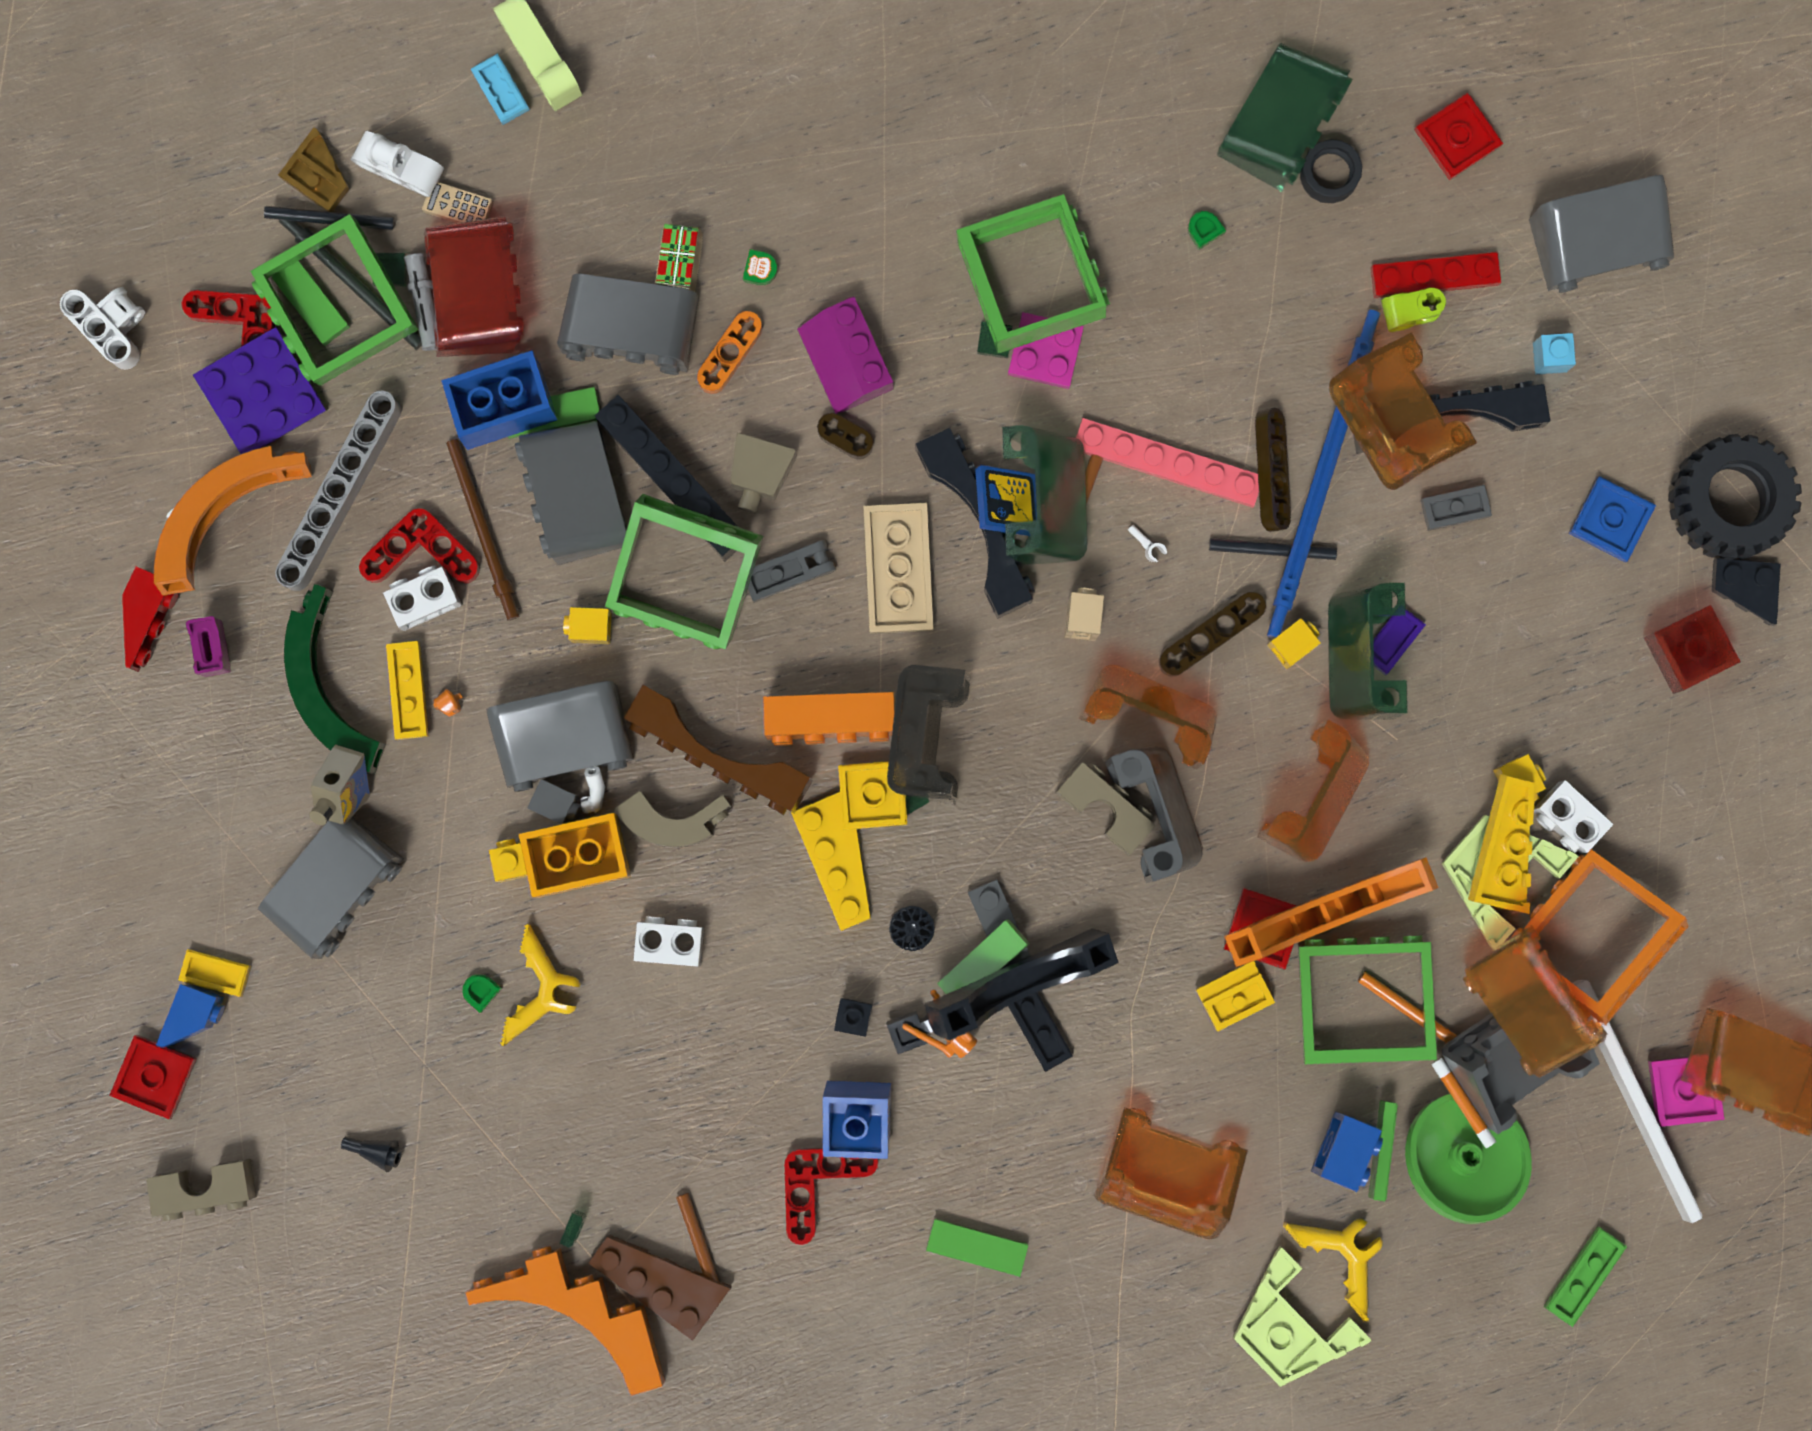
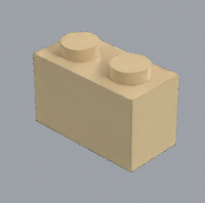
[1064,588,1104,641]

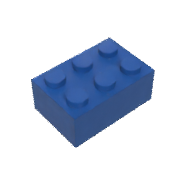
[441,350,558,450]

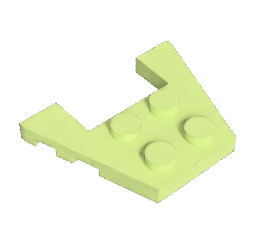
[1441,815,1579,950]
[1233,1246,1371,1387]

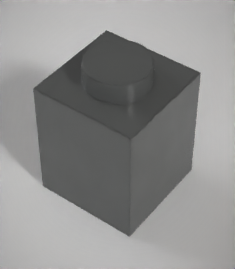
[527,779,581,824]

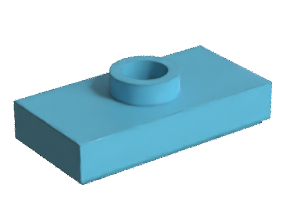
[471,54,530,125]

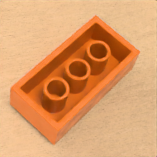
[763,692,895,746]

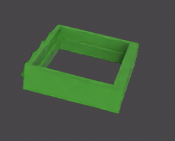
[956,194,1110,354]
[250,214,419,386]
[605,494,764,649]
[1298,936,1437,1064]

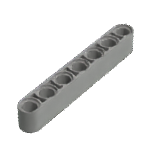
[275,390,401,591]

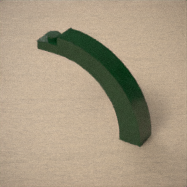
[284,584,386,774]

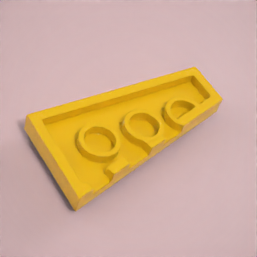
[1468,774,1535,914]
[791,792,871,931]

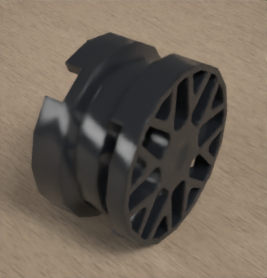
[889,906,935,951]

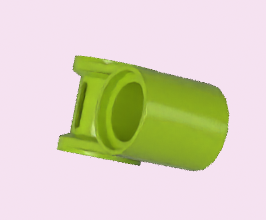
[1381,288,1446,332]

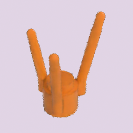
[902,990,978,1058]

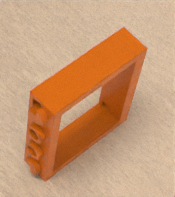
[1508,849,1688,1026]

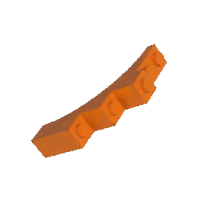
[1224,857,1439,967]
[466,1245,665,1396]

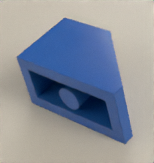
[156,983,225,1047]

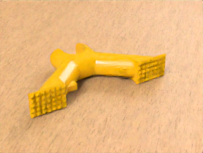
[500,924,581,1046]
[1283,1218,1383,1321]

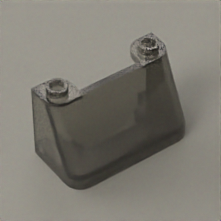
[887,665,971,805]

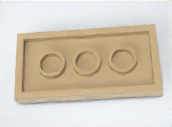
[863,503,934,634]

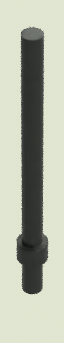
[279,220,422,350]

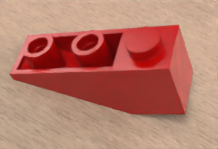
[122,566,179,672]

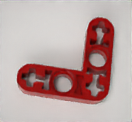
[181,290,275,347]
[359,508,480,583]
[784,1148,879,1245]

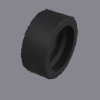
[1300,139,1363,204]

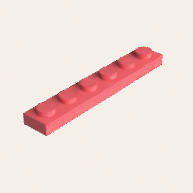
[1072,418,1259,508]

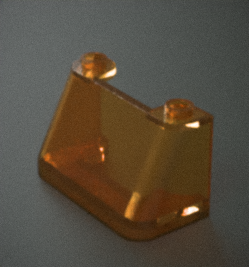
[1329,333,1477,490]
[1079,665,1217,769]
[1257,719,1369,862]
[1463,925,1607,1078]
[1094,1107,1248,1239]

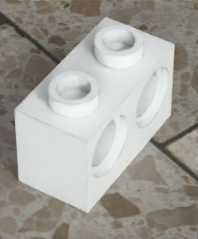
[383,565,462,631]
[1534,780,1613,854]
[634,916,704,966]

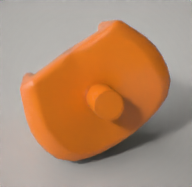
[433,689,463,717]

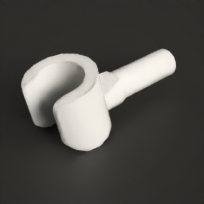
[1128,525,1167,562]

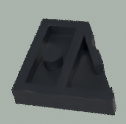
[1711,558,1781,626]

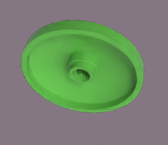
[1405,1094,1532,1224]

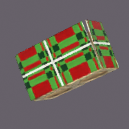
[655,224,703,292]

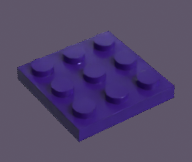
[193,327,327,454]

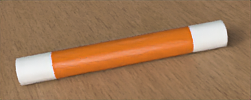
[1431,1058,1497,1148]

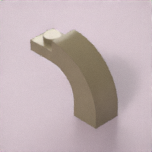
[614,791,732,848]

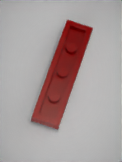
[1370,252,1501,298]

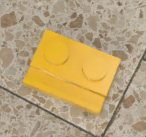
[1195,961,1275,1032]

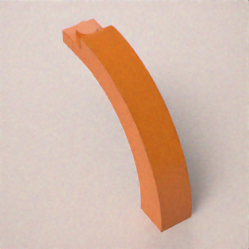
[154,446,312,595]

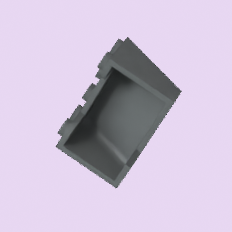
[557,274,699,375]
[515,421,627,565]
[1105,746,1203,883]
[258,817,404,959]

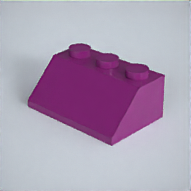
[797,296,893,415]

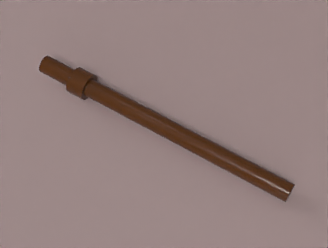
[446,439,520,621]

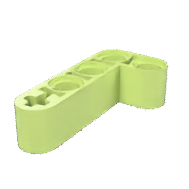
[493,0,582,112]

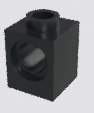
[834,998,873,1037]

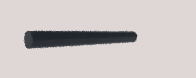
[264,206,394,230]
[1209,538,1337,560]

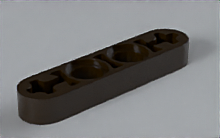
[1255,407,1291,532]
[1159,592,1266,677]

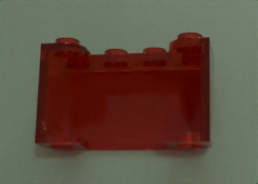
[424,216,524,357]

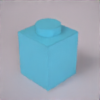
[1533,333,1576,374]

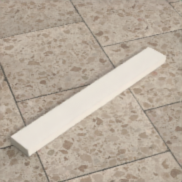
[1573,980,1702,1223]

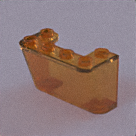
[1680,1008,1812,1137]

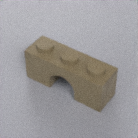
[1056,762,1156,856]
[146,1159,256,1221]

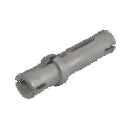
[404,253,443,351]

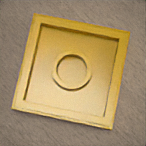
[838,760,907,830]

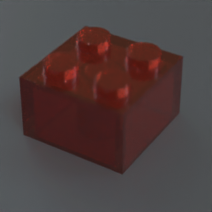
[1643,605,1741,694]

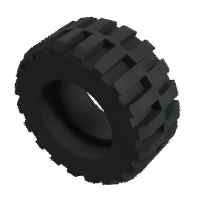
[1668,434,1802,560]

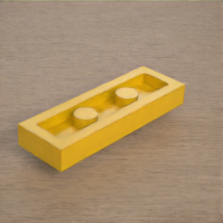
[386,641,429,740]

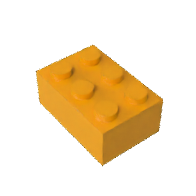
[519,813,631,898]

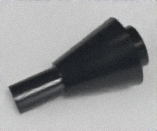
[341,1137,402,1172]

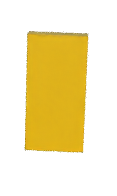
[178,949,251,997]

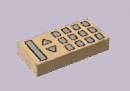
[422,182,493,231]

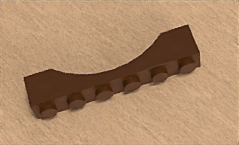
[624,685,813,815]

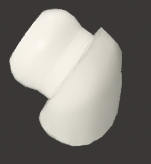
[580,766,605,814]

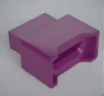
[186,616,231,677]

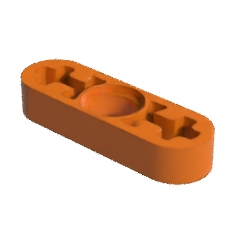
[697,311,762,394]

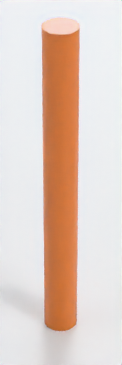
[1358,971,1457,1044]

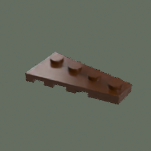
[589,1234,732,1341]

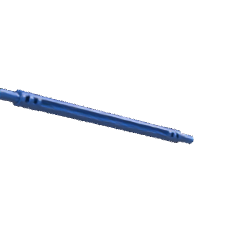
[1267,310,1380,639]

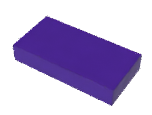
[1361,605,1426,676]

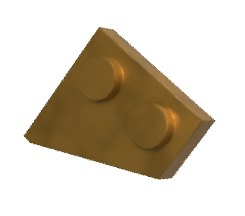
[278,127,349,212]

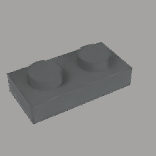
[1420,485,1492,531]

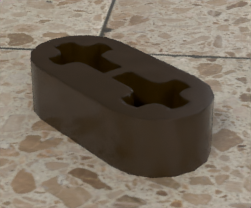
[817,413,873,460]

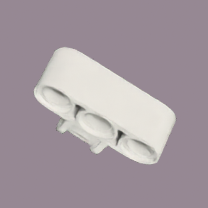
[351,131,444,197]
[60,287,145,370]

